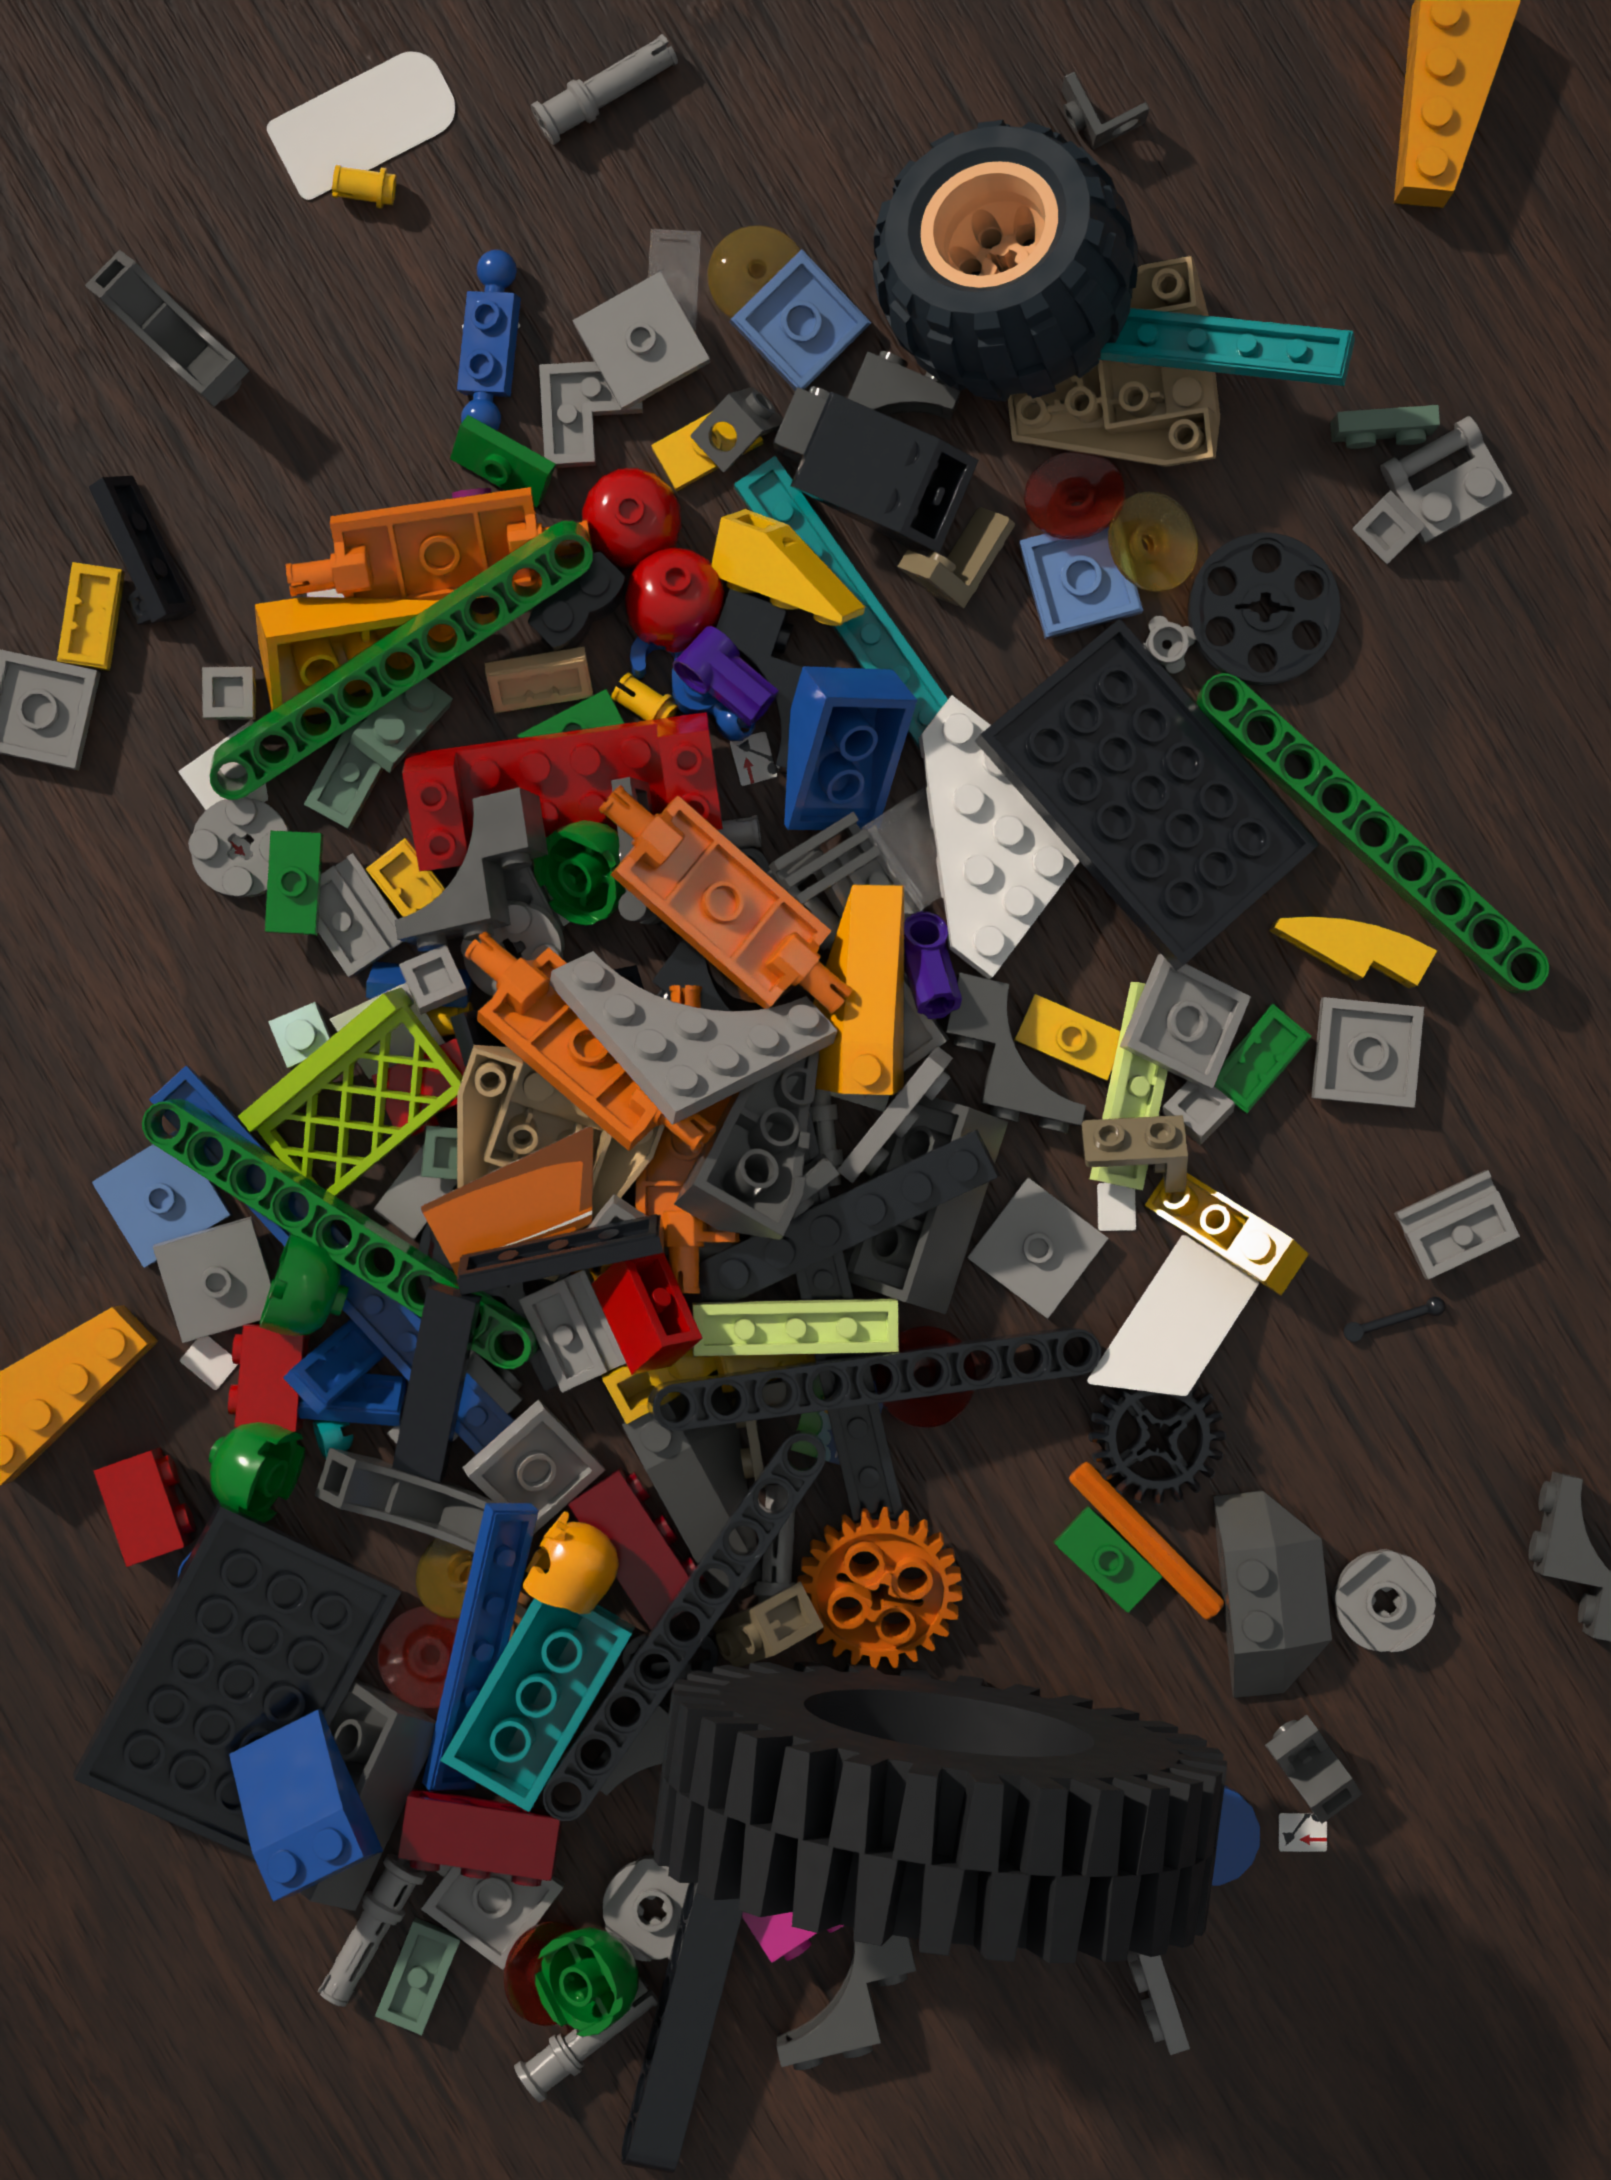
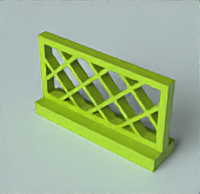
[238,987,463,1197]

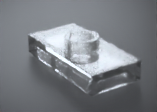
[648,229,701,333]

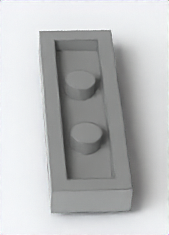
[837,1046,953,1183]

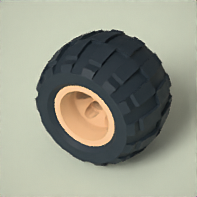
[873,120,1138,402]

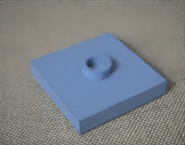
[729,249,871,391]
[1019,514,1143,640]
[92,1130,233,1268]

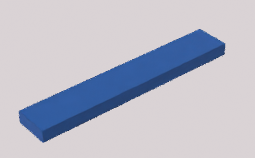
[422,1503,539,1791]

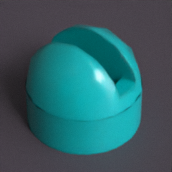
[313,1420,354,1460]

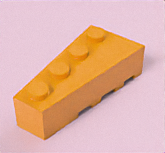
[1394,0,1521,208]
[0,1305,158,1486]

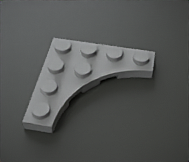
[549,951,838,1125]

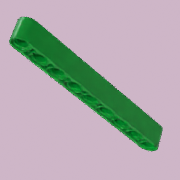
[210,521,593,800]
[1196,673,1550,993]
[142,1099,539,1369]

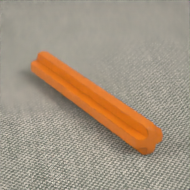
[1069,1462,1225,1620]

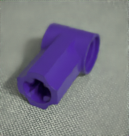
[673,626,779,726]
[904,911,962,1019]

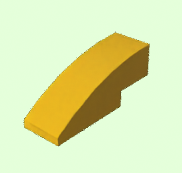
[1269,917,1437,989]

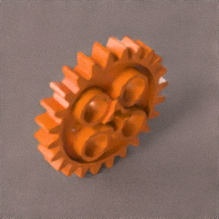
[798,1507,962,1669]

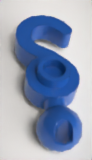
[630,637,756,742]

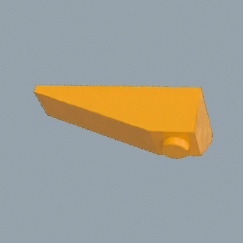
[255,597,456,716]
[813,884,904,1095]

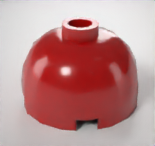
[582,468,681,569]
[625,547,726,653]

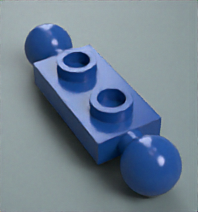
[457,249,521,431]

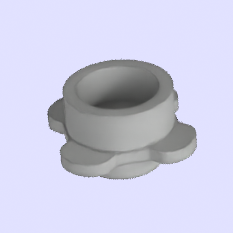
[1143,616,1196,674]

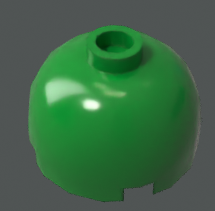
[533,820,626,926]
[259,1233,349,1336]
[209,1422,305,1523]
[535,1927,639,2037]

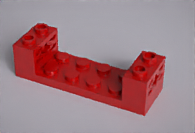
[402,712,723,872]

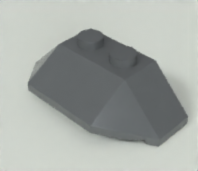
[1212,1491,1332,1698]

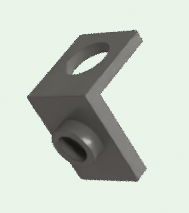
[1062,72,1150,150]
[691,387,783,472]

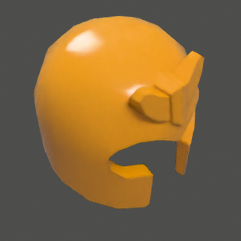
[523,1511,619,1614]

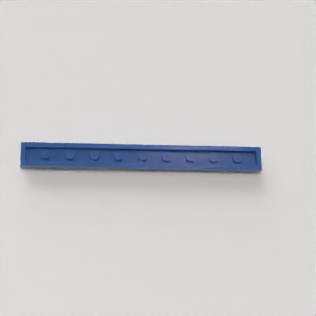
[149,1065,516,1455]

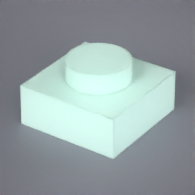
[268,1002,331,1068]

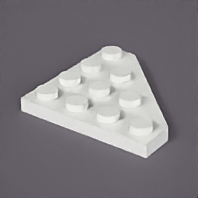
[919,695,1080,979]

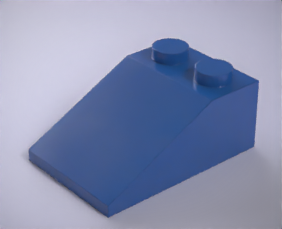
[784,666,917,831]
[229,1709,383,1902]

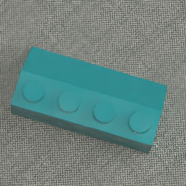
[440,1598,635,1812]

